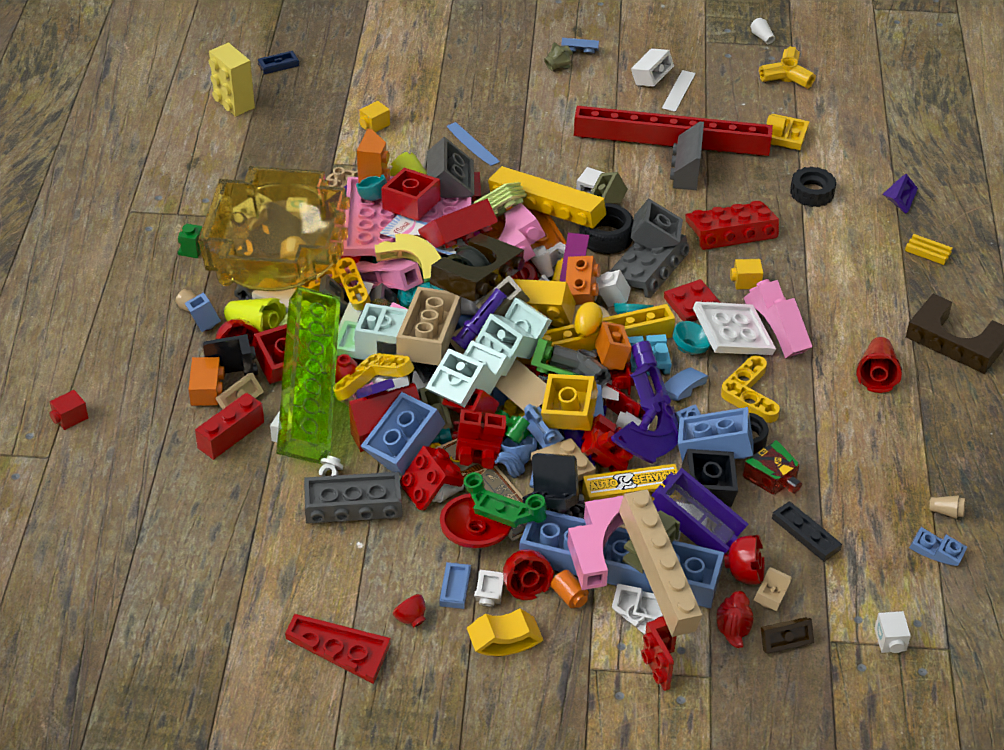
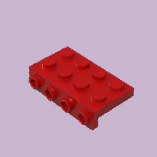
[685,201,779,250]

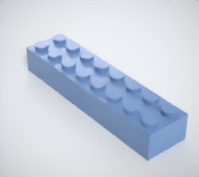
[519,510,724,608]

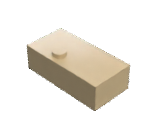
[396,287,461,366]

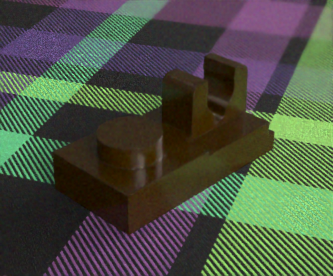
[761,617,814,654]

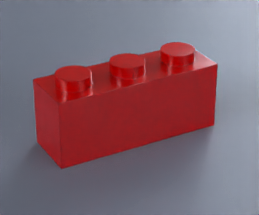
[195,392,264,460]

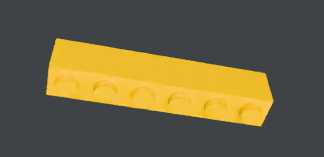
[488,166,606,229]

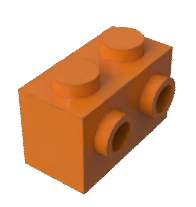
[565,256,600,305]
[595,321,632,370]
[188,357,225,406]

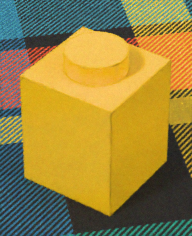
[359,101,390,133]
[730,259,763,289]

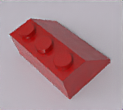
[418,198,498,249]
[349,383,420,452]

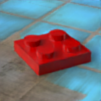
[664,279,721,322]

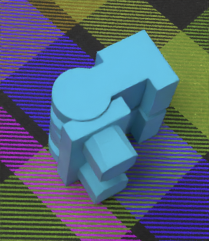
[628,334,672,376]

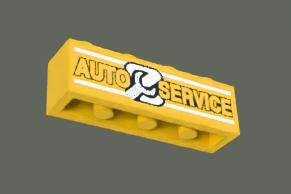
[582,464,681,502]

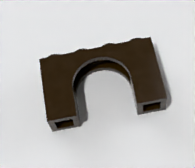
[430,233,525,302]
[906,293,1004,374]

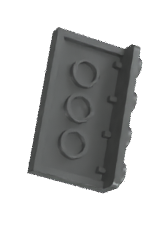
[609,234,690,298]
[304,472,402,523]

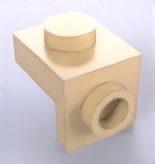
[754,567,792,611]

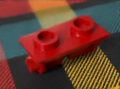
[608,362,635,395]
[606,383,645,418]

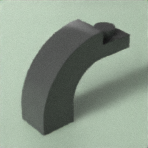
[319,274,397,317]

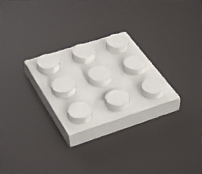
[693,302,776,355]

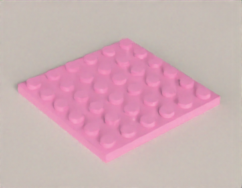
[342,176,471,257]

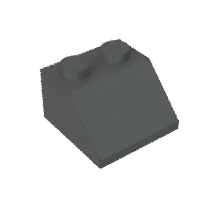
[631,198,683,249]

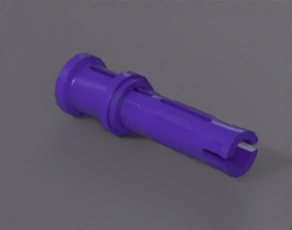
[451,288,507,351]

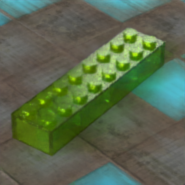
[276,286,341,464]

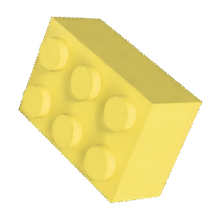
[209,42,255,117]

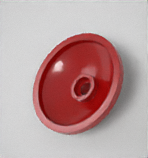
[440,493,512,548]

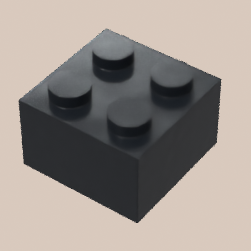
[681,449,738,507]

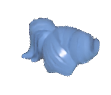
[495,436,537,478]

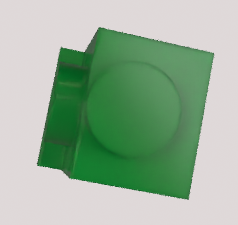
[178,223,205,258]

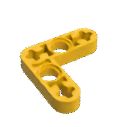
[296,257,371,310]
[332,353,414,401]
[721,356,780,423]

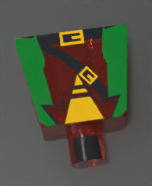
[743,440,802,495]

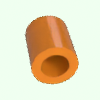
[551,570,589,608]

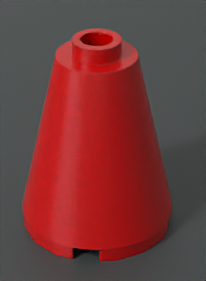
[856,337,902,393]

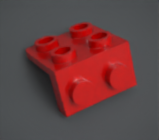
[400,445,464,511]
[641,616,677,691]

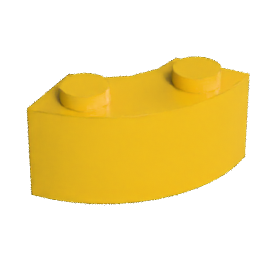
[467,608,543,656]

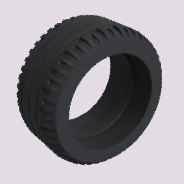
[579,203,634,254]

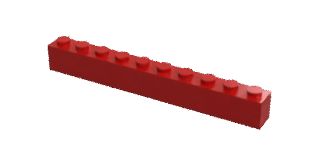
[574,106,773,156]

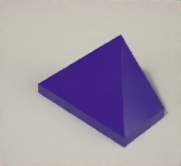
[882,174,918,213]

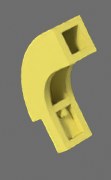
[374,234,441,283]

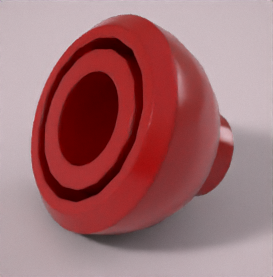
[329,354,358,383]
[392,594,426,628]

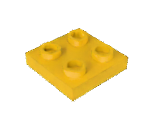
[766,114,810,150]

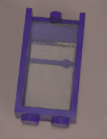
[651,468,748,555]

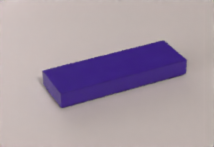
[355,378,395,399]

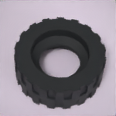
[790,166,836,207]

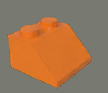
[357,129,390,183]

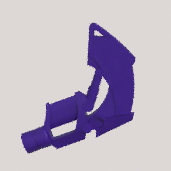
[611,341,679,464]

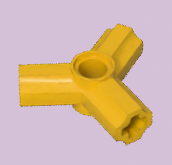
[759,46,816,89]

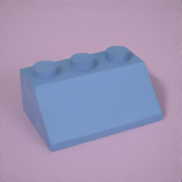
[361,392,446,476]
[678,407,753,462]

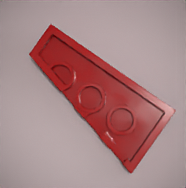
[285,613,391,684]

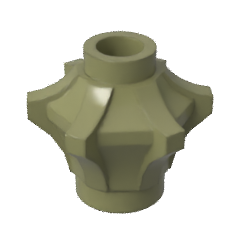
[544,42,572,71]

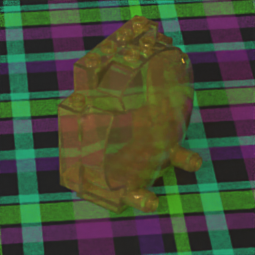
[198,166,350,291]

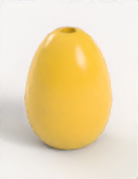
[574,302,603,337]

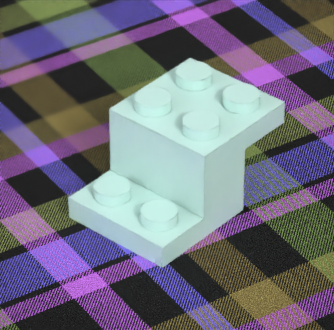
[475,297,552,376]
[333,303,408,360]
[426,341,510,408]

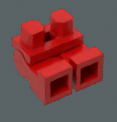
[455,409,506,469]
[581,414,634,472]

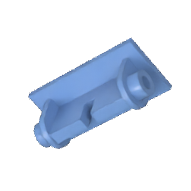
[523,404,564,448]

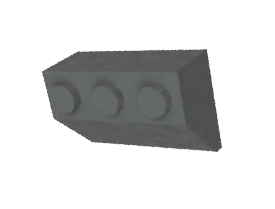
[670,122,704,190]
[427,137,474,198]

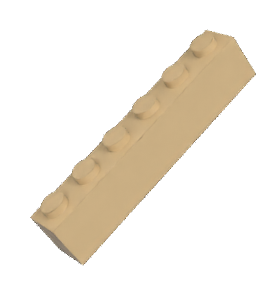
[619,489,702,637]

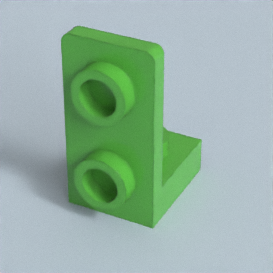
[531,338,579,375]

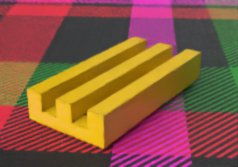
[905,234,953,265]

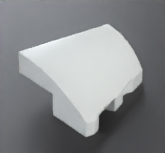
[612,584,663,634]

